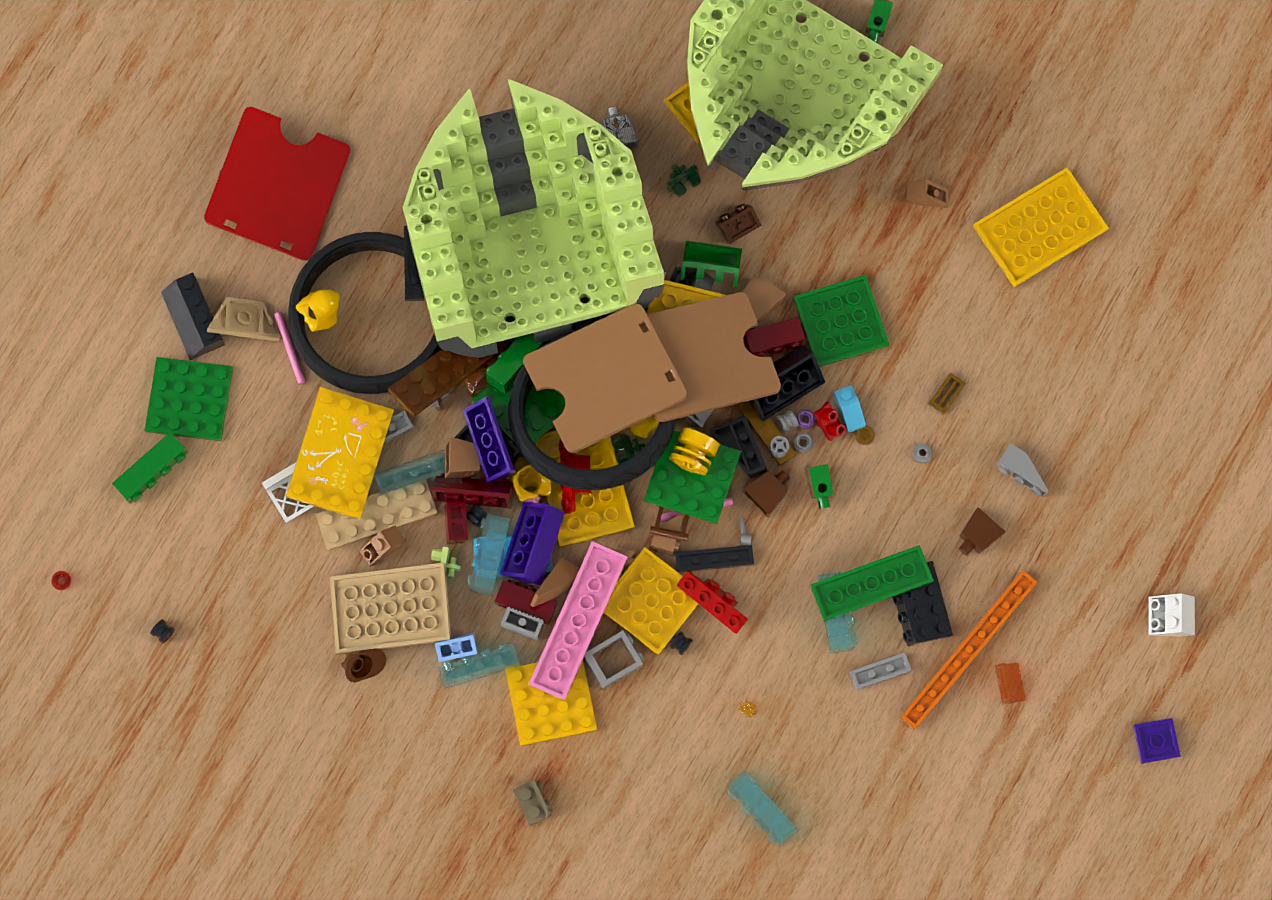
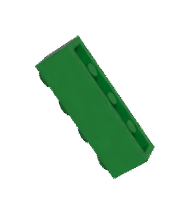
[486,333,553,394]
[112,432,188,503]

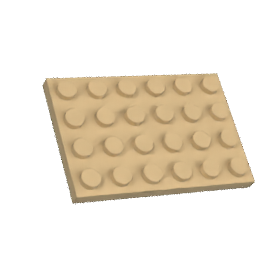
[330,563,451,654]

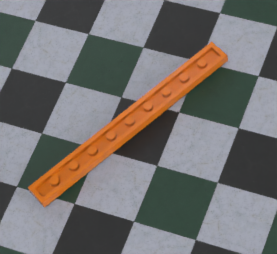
[900,570,1037,730]

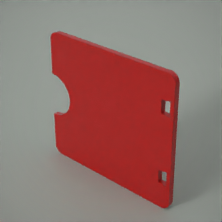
[204,106,350,261]

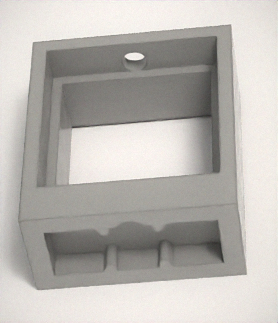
[584,631,644,690]

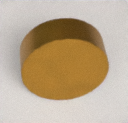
[855,425,875,445]

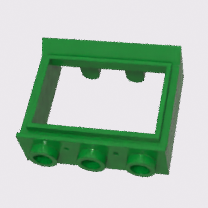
[680,241,742,287]

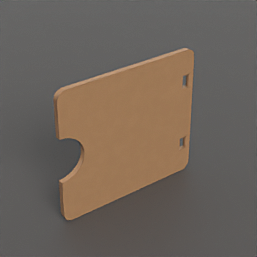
[640,292,781,422]
[523,304,687,453]

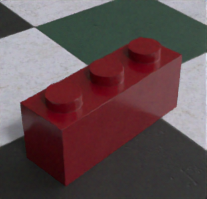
[743,318,805,357]
[494,579,558,625]

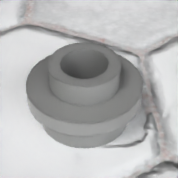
[794,433,813,452]
[913,444,932,463]

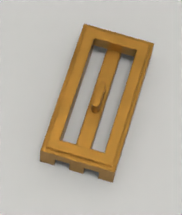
[928,373,966,415]

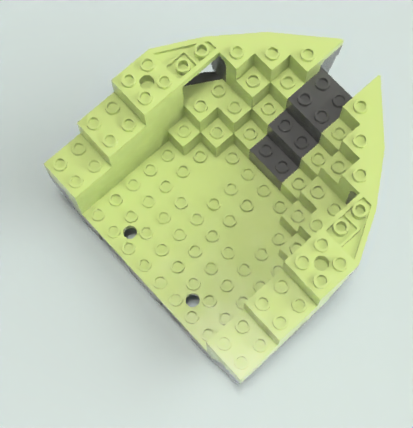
[687,0,943,191]
[403,79,664,358]

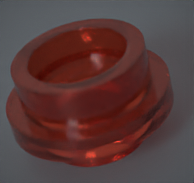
[51,571,71,590]

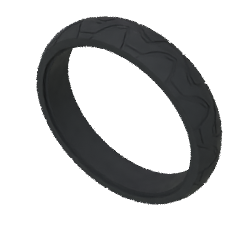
[288,232,442,394]
[508,333,677,491]

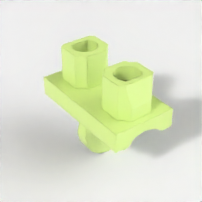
[431,547,461,577]

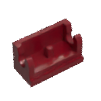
[444,502,468,544]

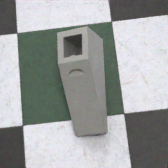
[996,443,1048,497]

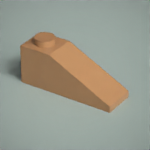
[530,557,580,607]

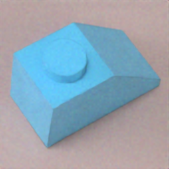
[834,385,866,433]

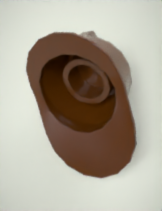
[341,648,386,683]

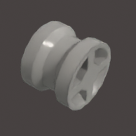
[776,409,799,433]
[769,436,789,458]

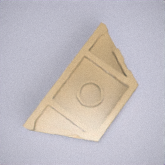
[207,297,280,341]

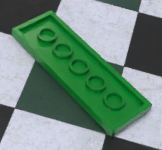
[810,545,934,622]

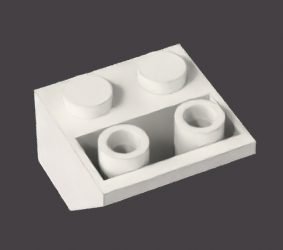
[1149,593,1195,637]

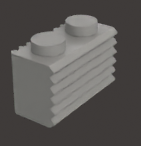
[501,607,544,641]

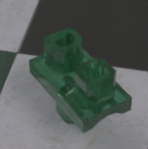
[667,164,701,197]
[612,433,646,464]

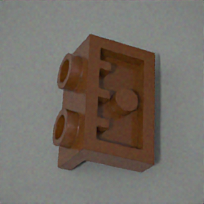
[715,204,762,244]

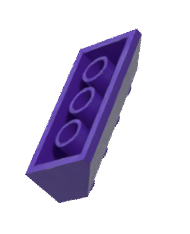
[463,397,516,483]
[500,502,565,585]

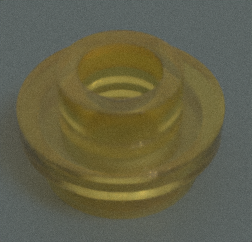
[739,700,757,718]

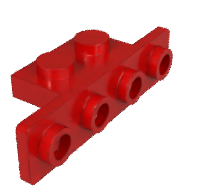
[558,439,592,514]
[677,571,748,634]

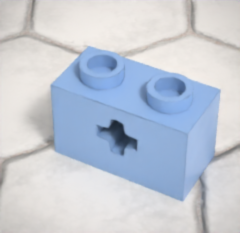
[435,632,479,662]

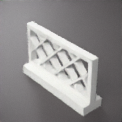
[262,463,314,523]

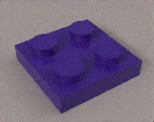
[1133,718,1181,764]

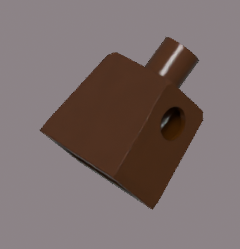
[743,470,790,517]
[958,507,1006,556]

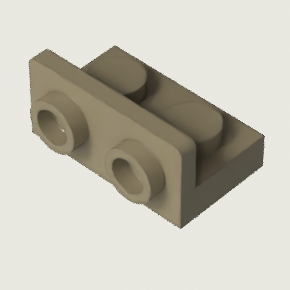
[513,779,553,826]

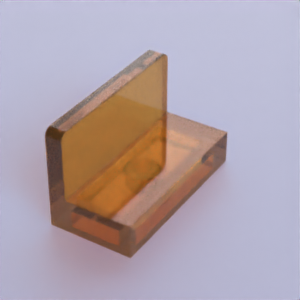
[995,663,1025,705]

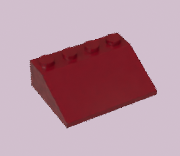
[431,473,514,509]

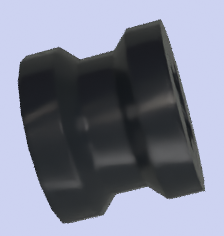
[466,504,489,528]
[150,619,175,644]
[669,631,693,655]

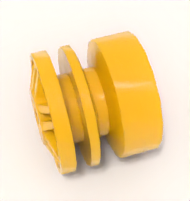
[669,428,720,475]

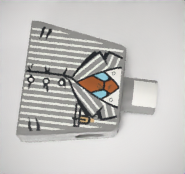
[602,107,638,149]

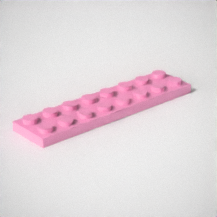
[529,541,628,700]

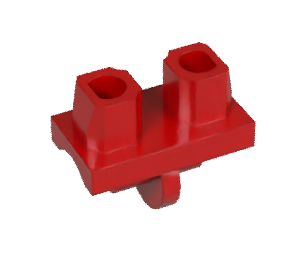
[813,402,846,441]

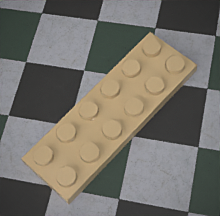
[315,477,438,551]

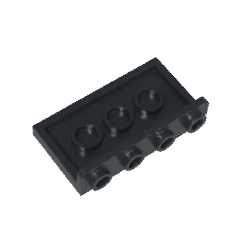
[893,561,953,647]

